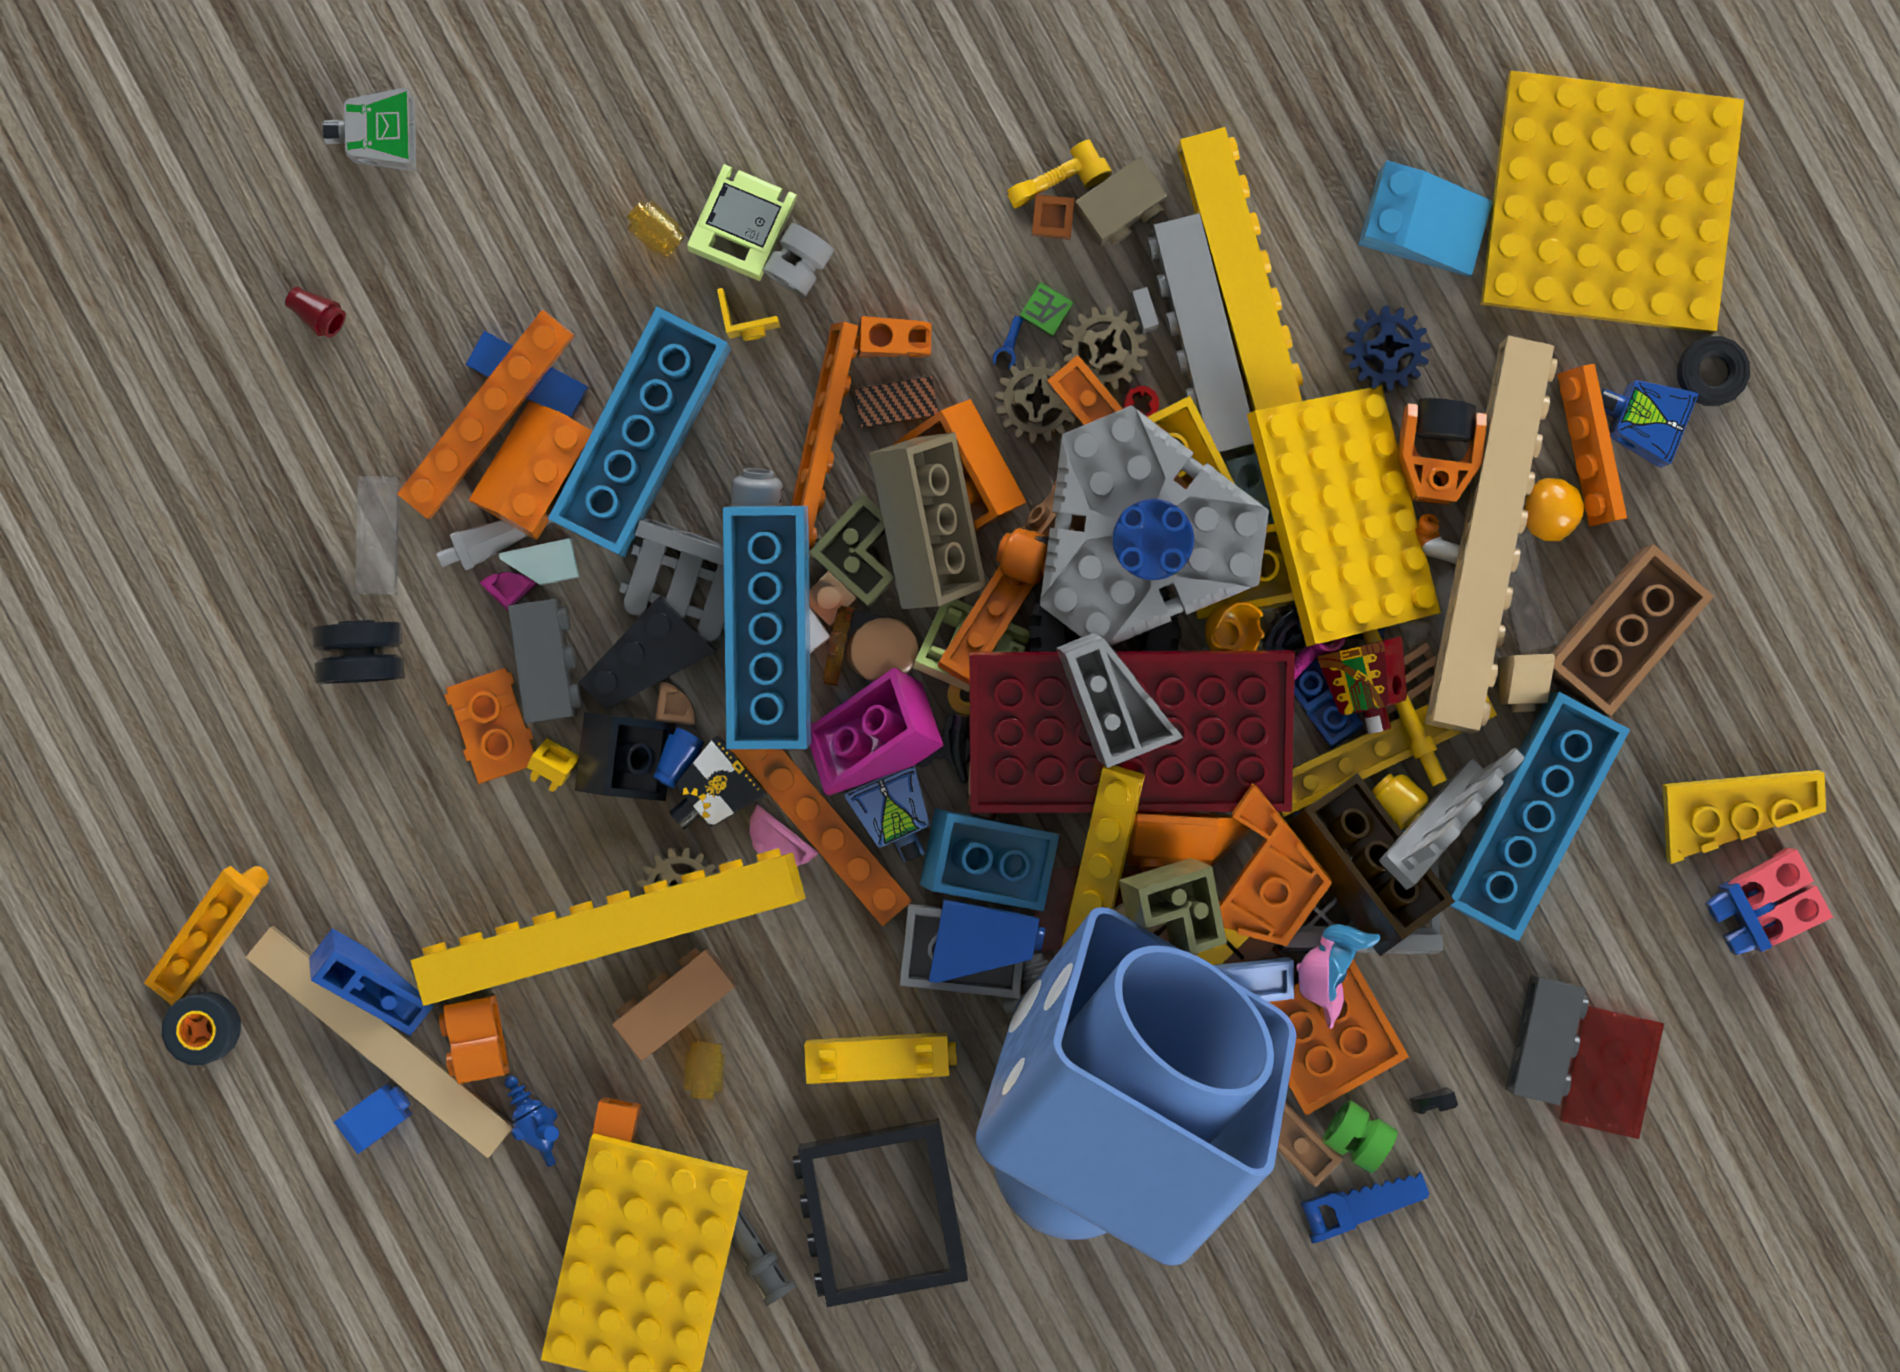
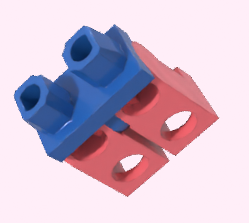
[1705,847,1833,955]

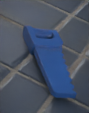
[1301,1172,1429,1243]

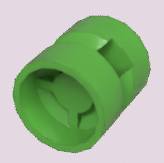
[1322,1100,1398,1173]

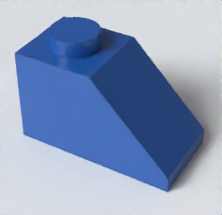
[334,1083,412,1154]

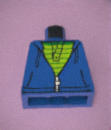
[1601,380,1699,468]

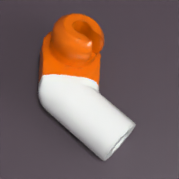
[1415,514,1460,564]

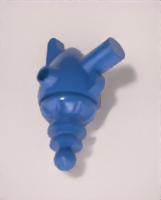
[505,1075,559,1167]

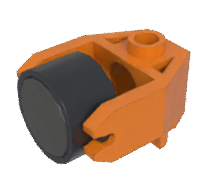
[1397,398,1487,506]

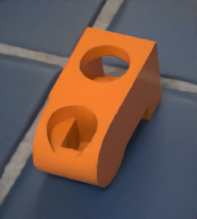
[858,316,932,358]

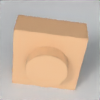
[809,571,857,627]

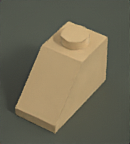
[1498,654,1555,712]

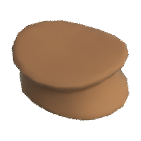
[847,618,918,681]

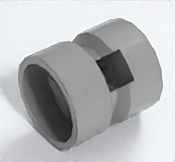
[762,223,834,298]

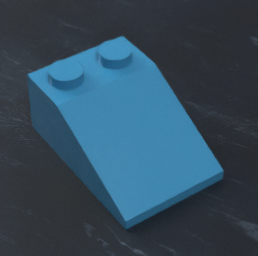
[1358,160,1493,277]
[919,808,1060,911]

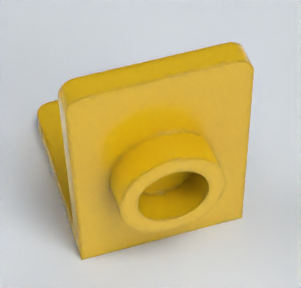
[717,288,781,341]

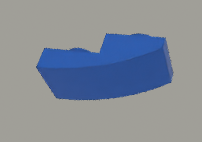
[1294,659,1363,750]

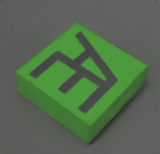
[1020,282,1074,338]

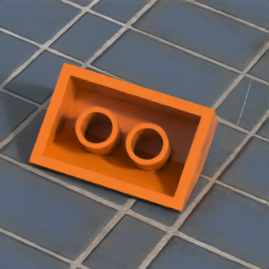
[893,399,1027,532]
[469,400,592,541]

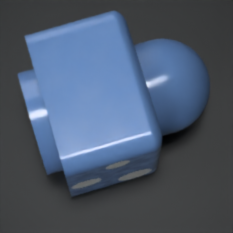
[975,907,1296,1266]

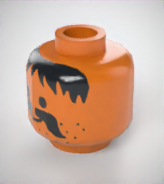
[996,527,1049,585]

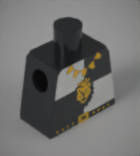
[669,736,767,830]

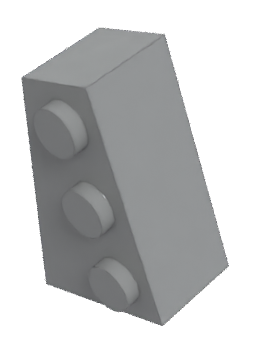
[1056,633,1183,768]

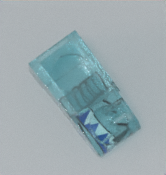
[1224,452,1274,524]

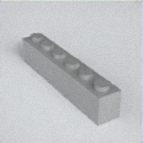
[1146,213,1254,455]

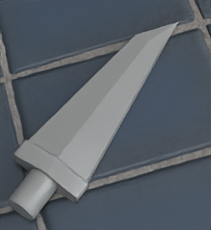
[436,520,552,571]

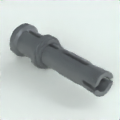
[732,1209,796,1306]

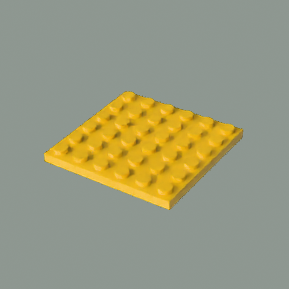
[1480,70,1744,334]

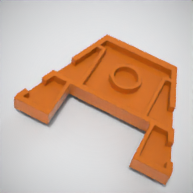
[1219,784,1332,947]

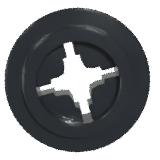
[1261,604,1305,651]

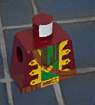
[1317,636,1407,734]

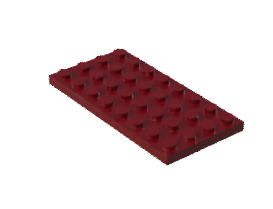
[969,650,1295,813]

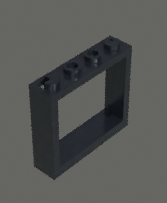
[793,1118,968,1307]

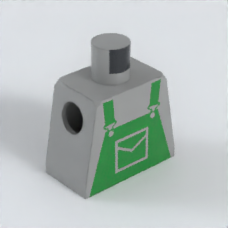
[323,88,417,171]

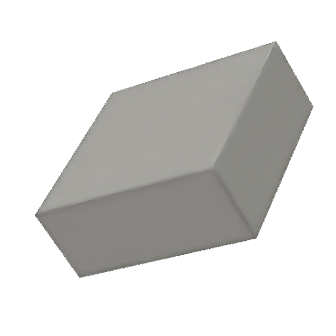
[1130,287,1159,335]

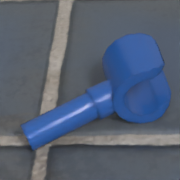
[992,316,1023,370]

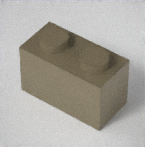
[1074,156,1167,247]

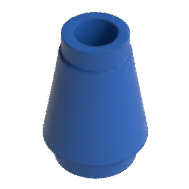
[653,727,704,789]

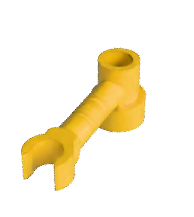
[1007,140,1112,209]

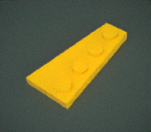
[1663,770,1826,864]

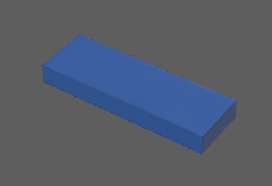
[465,330,589,419]

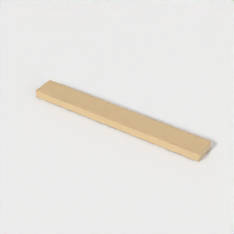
[245,926,514,1158]

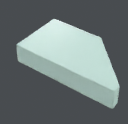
[499,538,580,585]

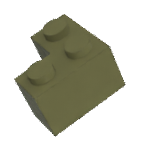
[809,494,895,608]
[1119,858,1227,954]

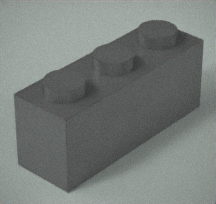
[508,598,582,724]
[1505,975,1589,1105]

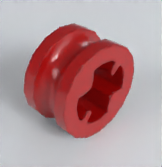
[1123,386,1159,417]

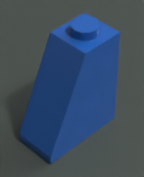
[929,899,1045,983]

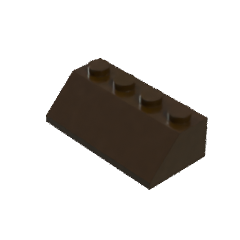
[1288,773,1455,956]

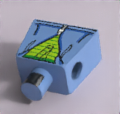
[844,765,930,863]

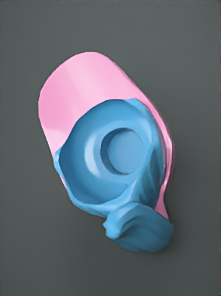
[1296,924,1380,1029]

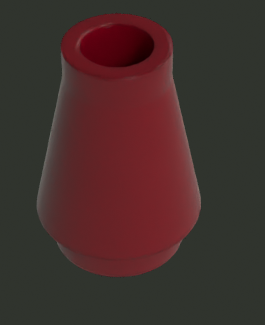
[285,286,346,338]

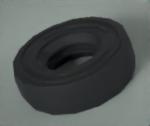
[1677,336,1750,406]

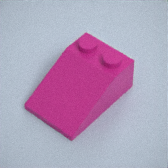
[810,668,944,795]

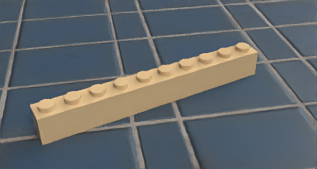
[1425,335,1557,734]

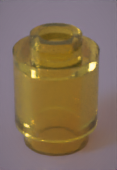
[626,200,686,258]
[683,1042,725,1100]

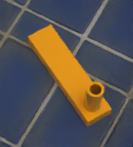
[144,866,269,1006]

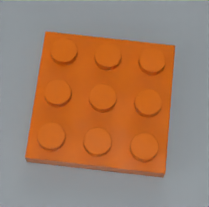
[1269,959,1409,1116]

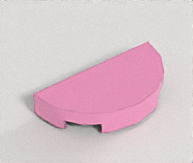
[749,804,819,866]

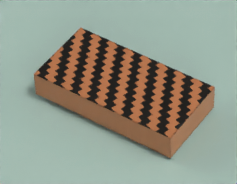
[855,376,938,429]

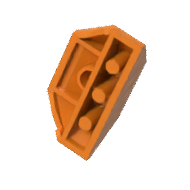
[1125,812,1251,872]

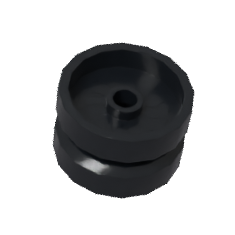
[312,620,405,684]

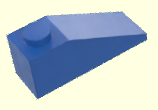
[309,928,434,1036]

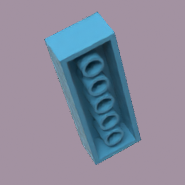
[548,306,731,558]
[723,506,811,749]
[1446,692,1630,941]

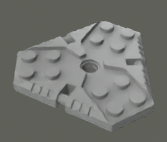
[1040,405,1269,646]

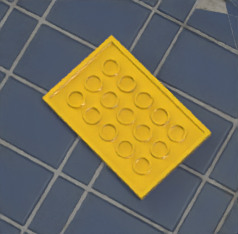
[1246,385,1441,647]
[541,1133,748,1372]

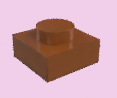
[1031,194,1075,240]

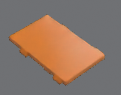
[444,668,534,784]

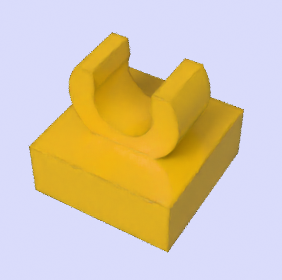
[527,738,579,792]

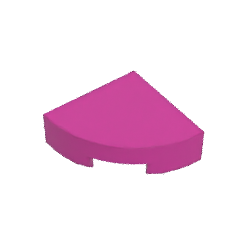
[480,572,537,611]

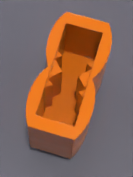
[439,995,510,1084]

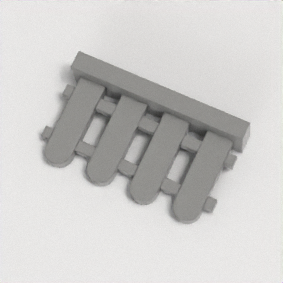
[619,517,725,641]
[1379,748,1525,890]

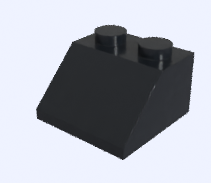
[574,712,675,801]

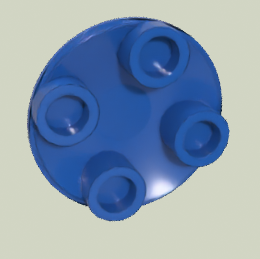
[1112,499,1194,580]

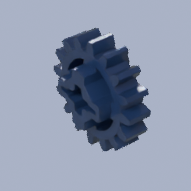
[1343,305,1431,393]

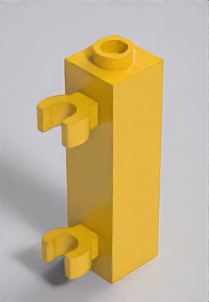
[804,1032,957,1084]

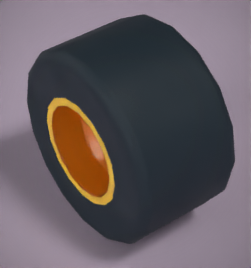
[162,992,241,1065]

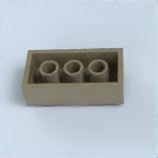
[869,432,986,609]

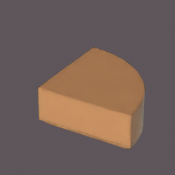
[655,682,696,725]

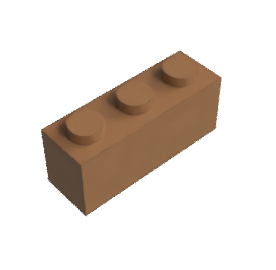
[612,947,738,1062]

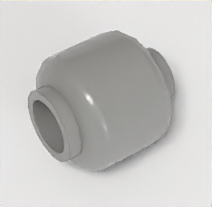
[731,468,783,506]

